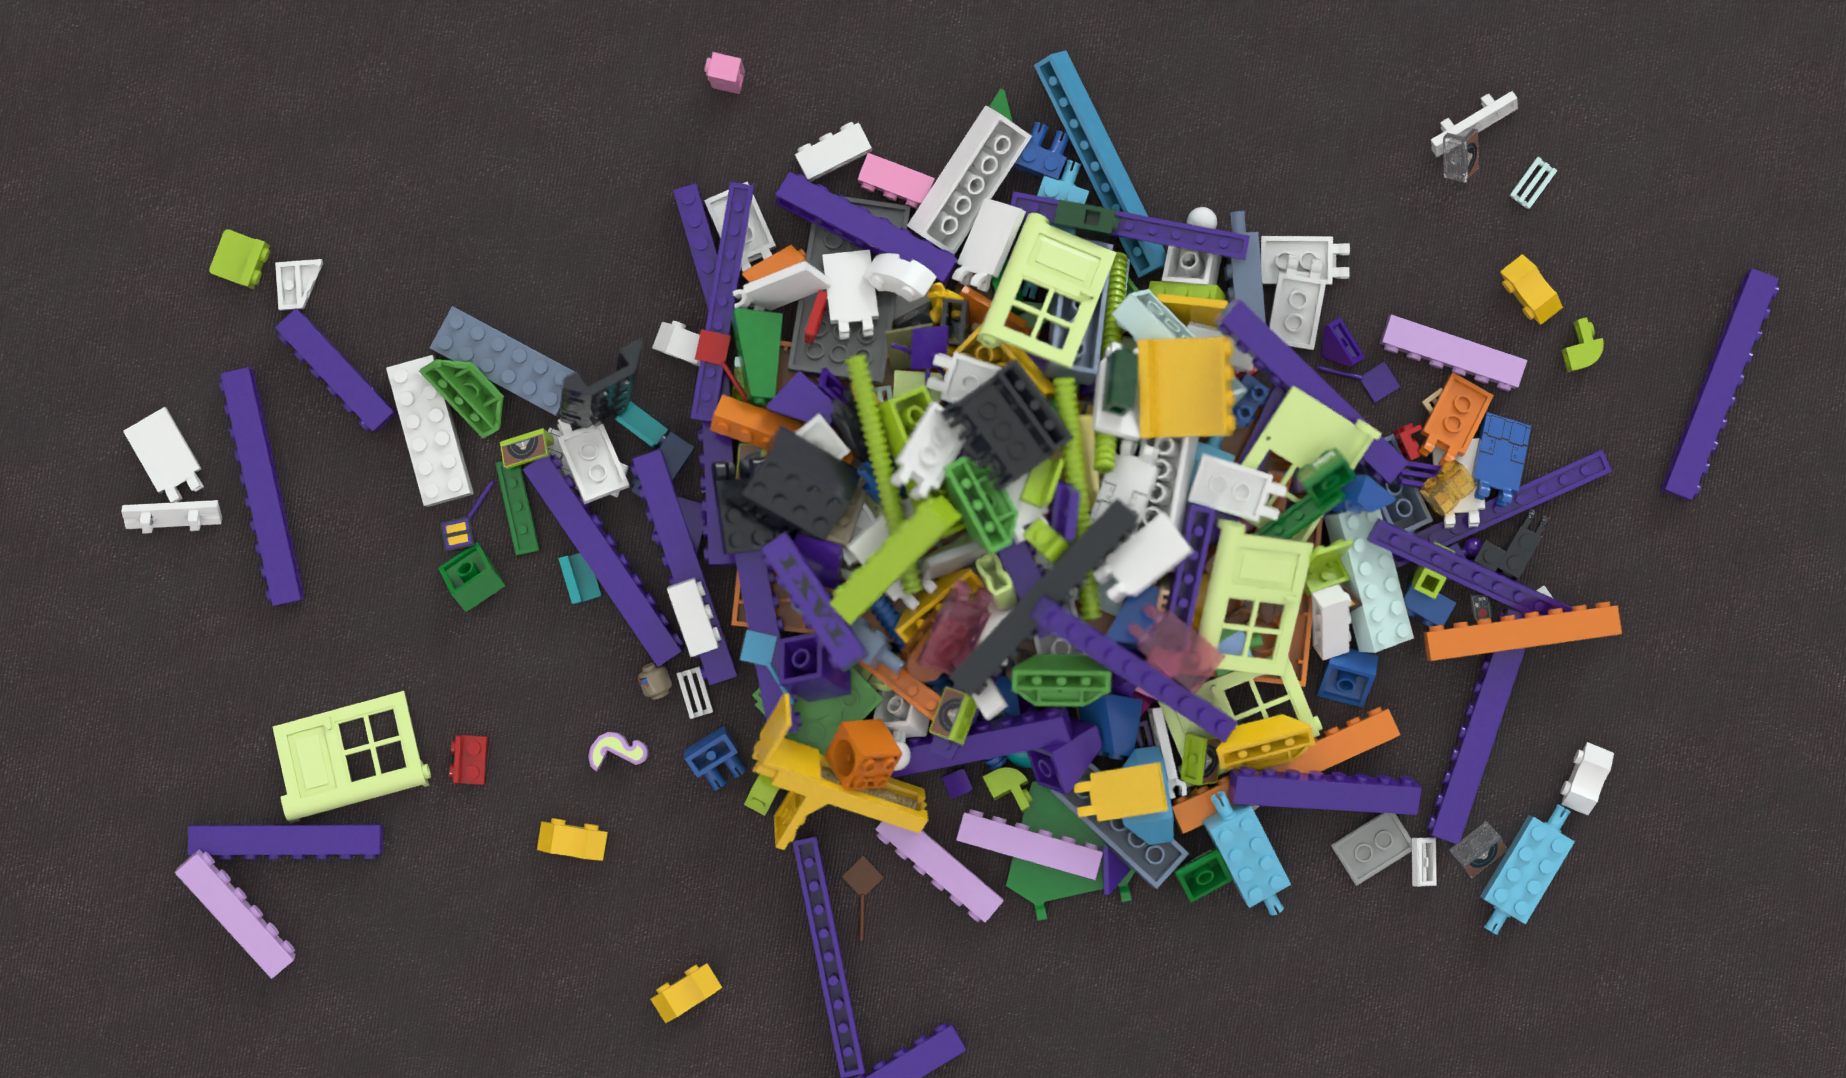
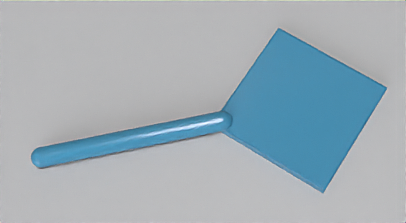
[740,630,794,704]

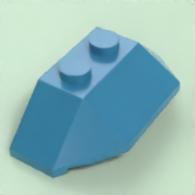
[1122,746,1173,845]

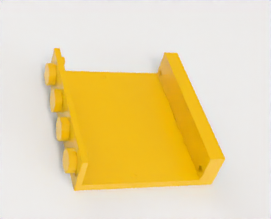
[1138,336,1236,438]

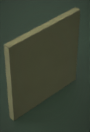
[885,323,933,371]

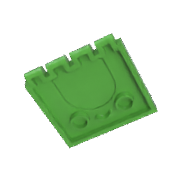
[752,667,884,755]

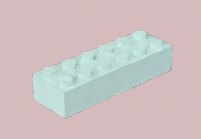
[1112,289,1248,408]
[1324,509,1414,653]

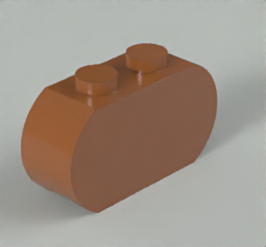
[901,609,968,682]

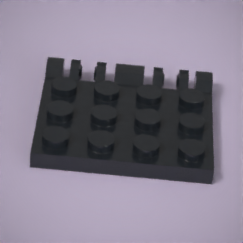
[711,457,798,554]

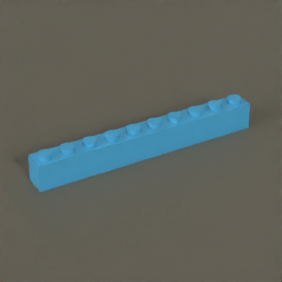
[1034,51,1167,278]

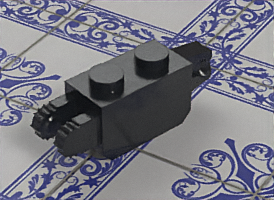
[830,390,873,464]
[1496,509,1549,581]

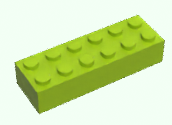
[876,385,966,539]
[829,495,962,625]

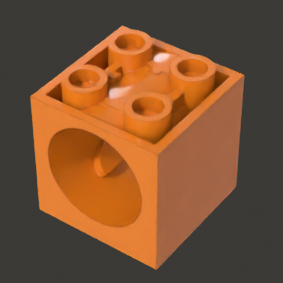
[824,719,903,791]

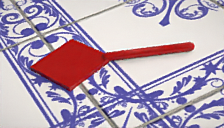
[695,330,749,402]

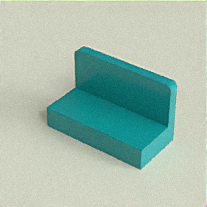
[615,401,669,449]
[558,553,601,604]

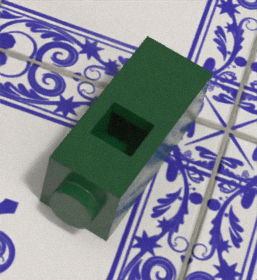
[1054,199,1120,237]
[1101,348,1138,417]

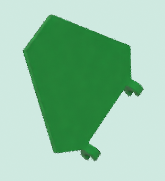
[1006,781,1135,921]

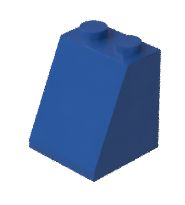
[1106,584,1159,651]
[1078,694,1143,760]

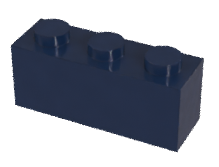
[630,431,696,501]

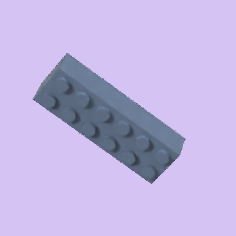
[1044,238,1113,386]
[430,306,581,417]
[1049,763,1189,889]

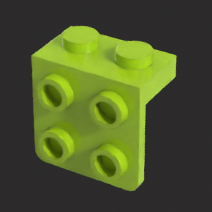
[209,229,270,289]
[1304,539,1354,596]

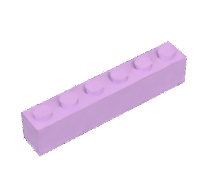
[1379,315,1527,391]
[956,809,1103,880]
[875,821,1004,922]
[175,849,295,979]

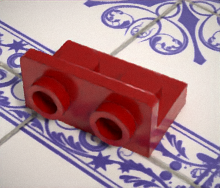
[1393,423,1422,461]
[450,735,488,785]

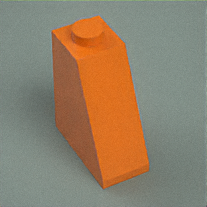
[742,245,806,283]

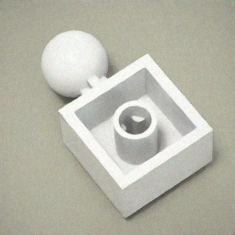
[1162,207,1222,285]
[873,690,930,771]

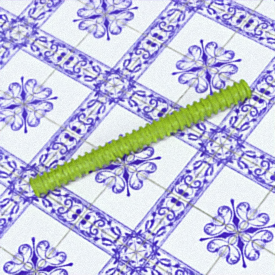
[1093,252,1128,473]
[845,354,924,594]
[1053,377,1102,620]

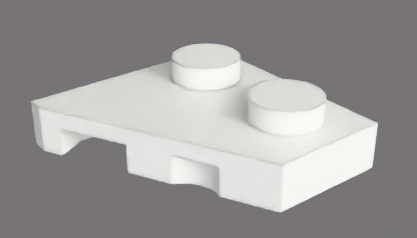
[275,259,323,311]

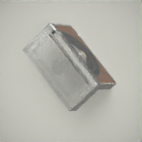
[1443,128,1479,183]
[1449,821,1508,879]

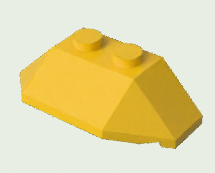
[894,568,985,644]
[1216,714,1316,770]

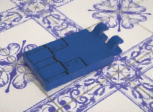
[1471,412,1531,507]

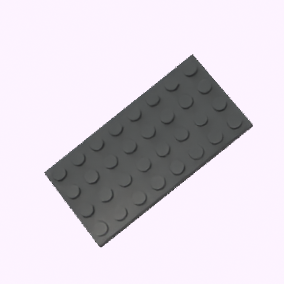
[788,195,911,385]

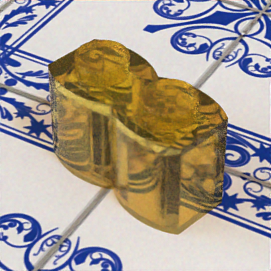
[1420,460,1477,516]

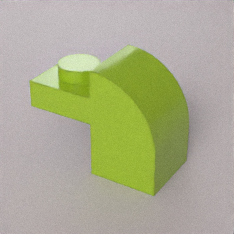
[1561,317,1604,373]
[1022,517,1071,565]
[1412,541,1455,599]
[983,767,1033,813]
[744,774,780,816]

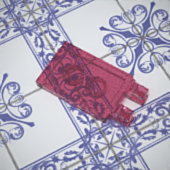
[916,580,993,674]
[1127,603,1226,694]

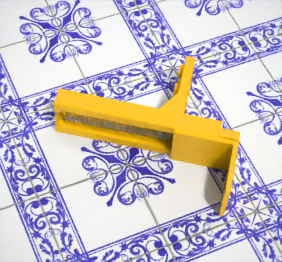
[752,693,928,850]

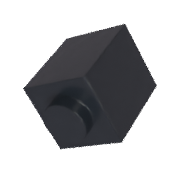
[1471,540,1506,572]

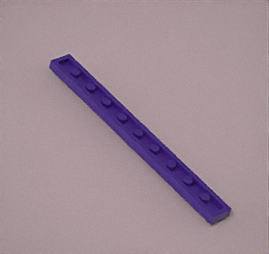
[691,182,754,422]
[1011,192,1250,260]
[1392,450,1612,568]
[1367,518,1572,616]

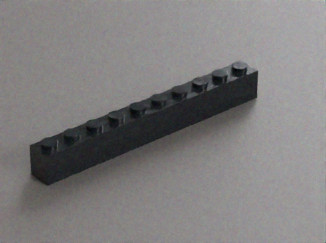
[949,498,1140,697]

